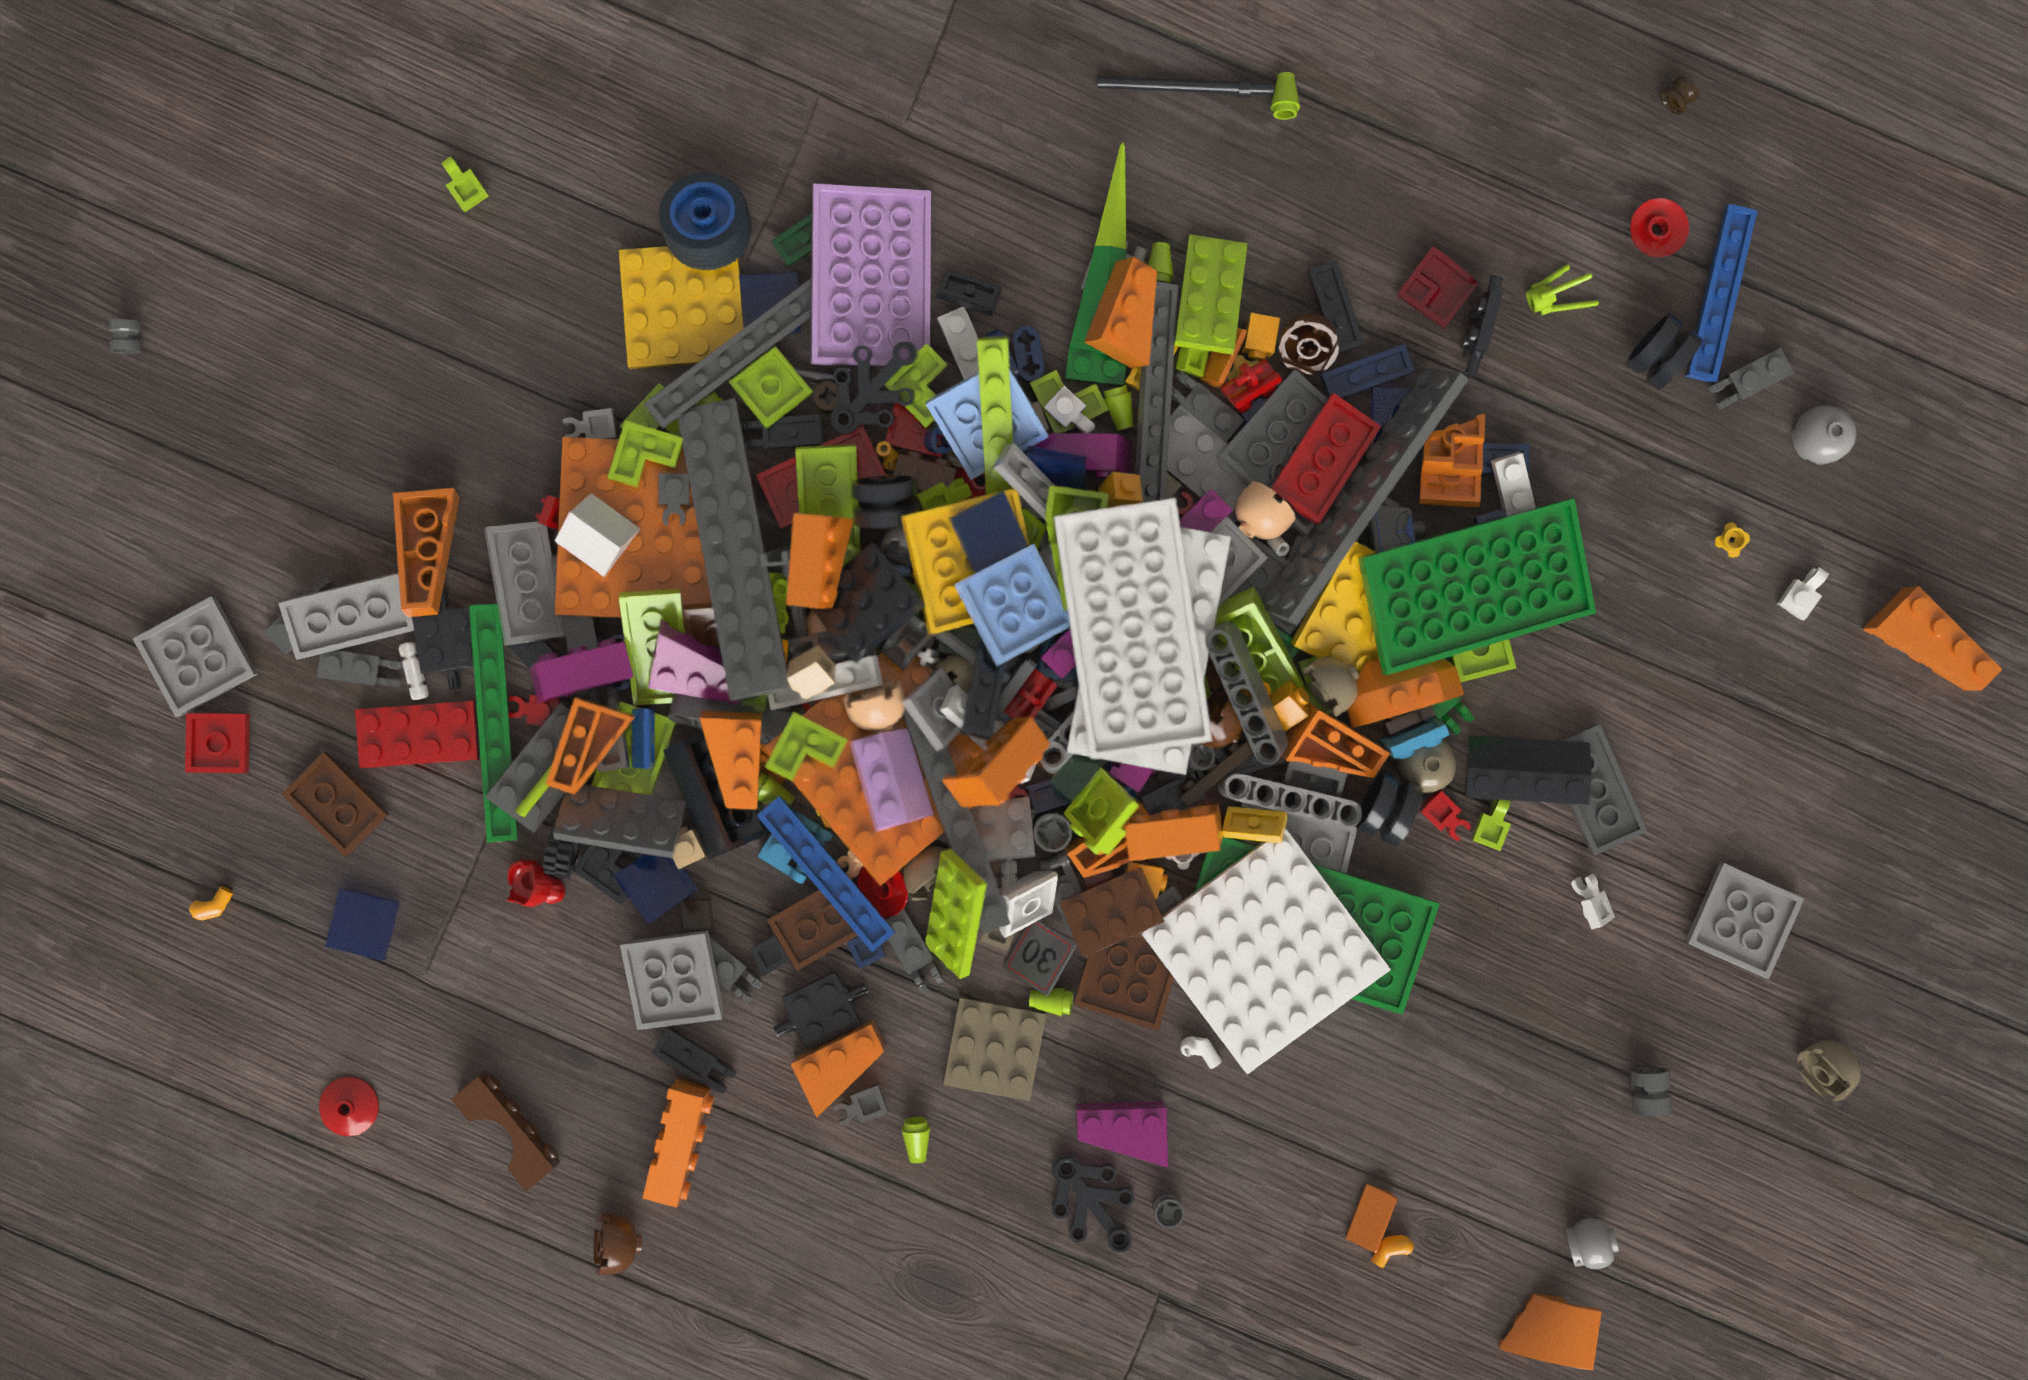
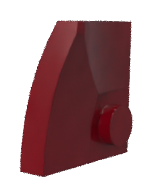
[1397,246,1479,330]

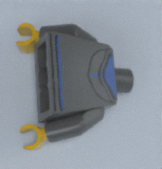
[1358,497,1425,552]

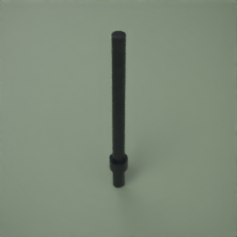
[1097,76,1274,97]

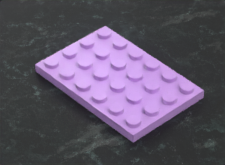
[811,184,931,368]

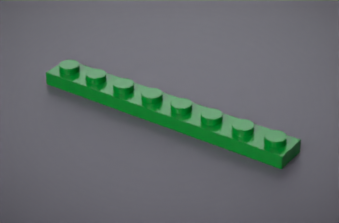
[469,604,517,843]

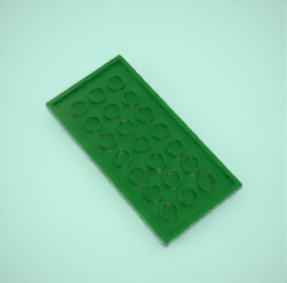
[1358,498,1596,675]
[1193,837,1440,1015]

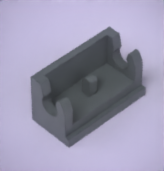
[1280,761,1348,798]

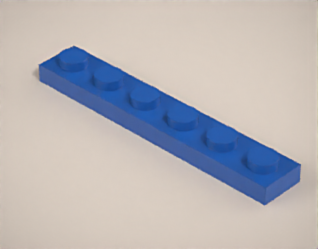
[1685,203,1758,383]
[757,796,896,952]

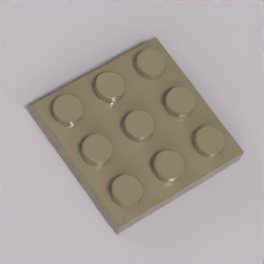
[943,996,1047,1101]

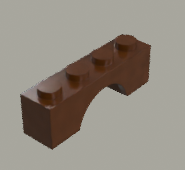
[450,1071,560,1191]

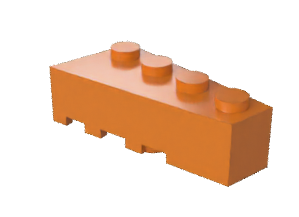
[393,488,460,617]
[1863,586,2003,691]
[642,1078,715,1208]

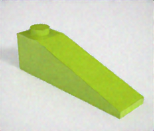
[1045,486,1109,611]
[1214,587,1309,695]

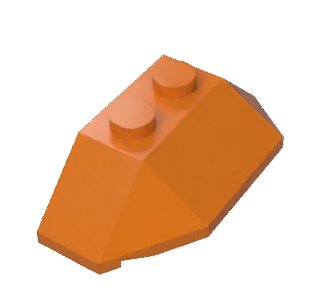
[1346,658,1464,728]

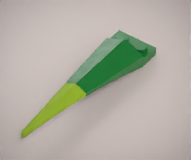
[1065,143,1126,386]

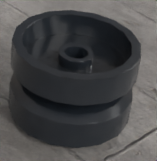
[1625,313,1703,390]
[851,475,919,528]
[1356,770,1423,846]

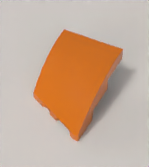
[1419,414,1485,508]
[1498,1293,1602,1371]

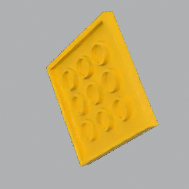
[619,246,744,369]
[901,488,1029,635]
[1291,541,1379,674]

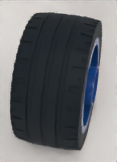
[659,173,752,270]

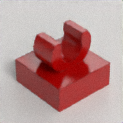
[535,495,560,530]

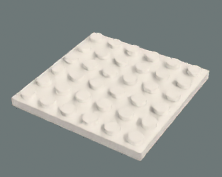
[1141,828,1391,1074]

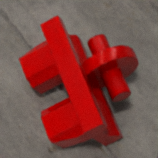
[1220,359,1282,413]
[1003,669,1058,720]

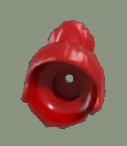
[507,859,566,907]

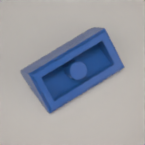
[632,709,655,769]

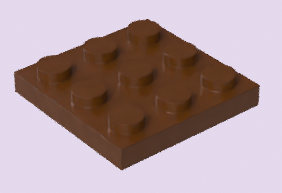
[1073,933,1174,1031]

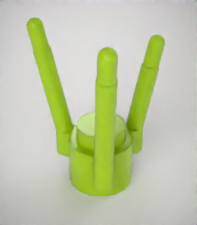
[1526,264,1599,316]

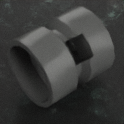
[1033,811,1072,852]
[1630,1067,1672,1116]

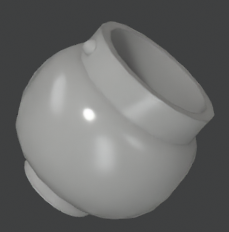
[1566,1218,1619,1269]

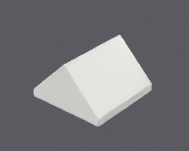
[555,493,641,577]
[999,871,1058,938]

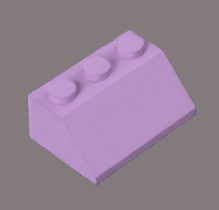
[850,728,933,832]

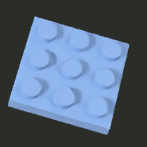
[926,367,1049,480]
[954,544,1070,666]

